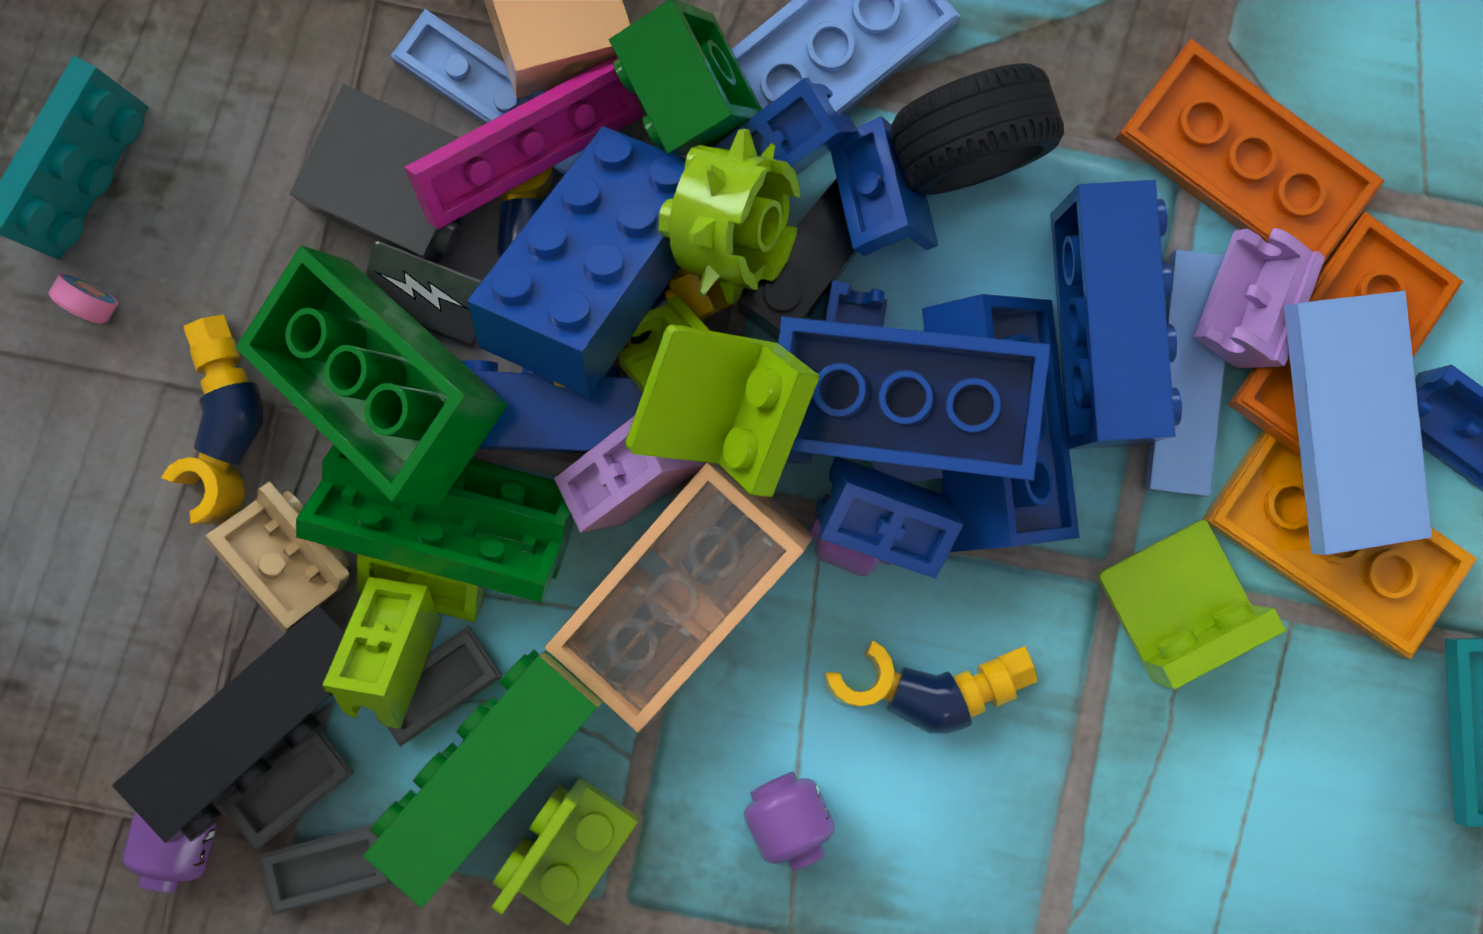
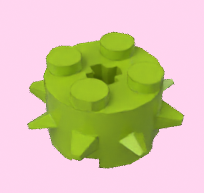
[658,128,801,305]

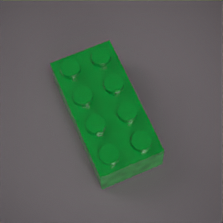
[235,245,508,505]
[363,649,603,909]

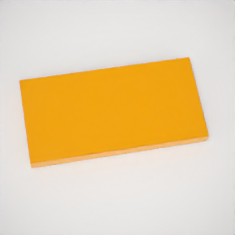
[1202,430,1477,659]

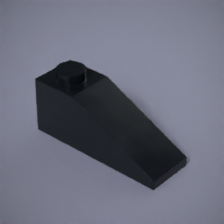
[739,178,857,341]

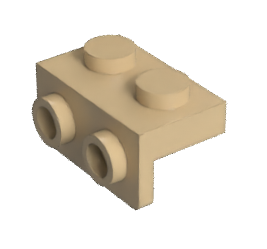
[205,482,349,634]

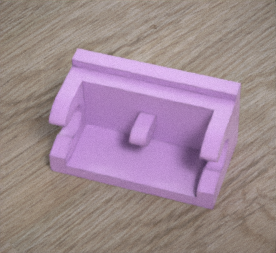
[1193,228,1325,369]
[554,415,705,533]

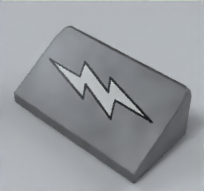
[366,240,482,346]

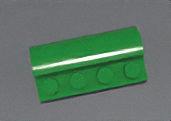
[296,444,574,603]

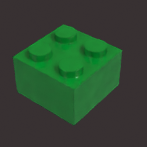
[608,0,763,156]

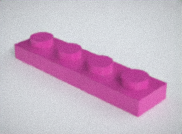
[404,56,643,229]

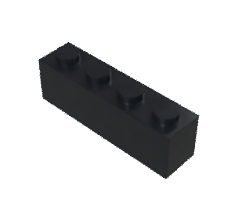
[112,605,344,843]

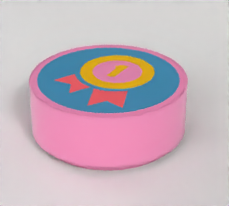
[48,273,119,324]

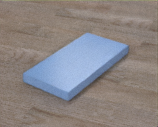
[732,0,960,115]
[1284,291,1432,555]

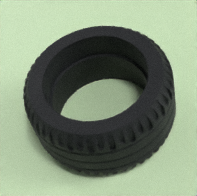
[890,63,1064,195]

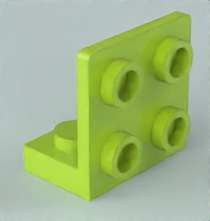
[625,324,820,497]
[1097,520,1287,690]
[491,777,640,926]

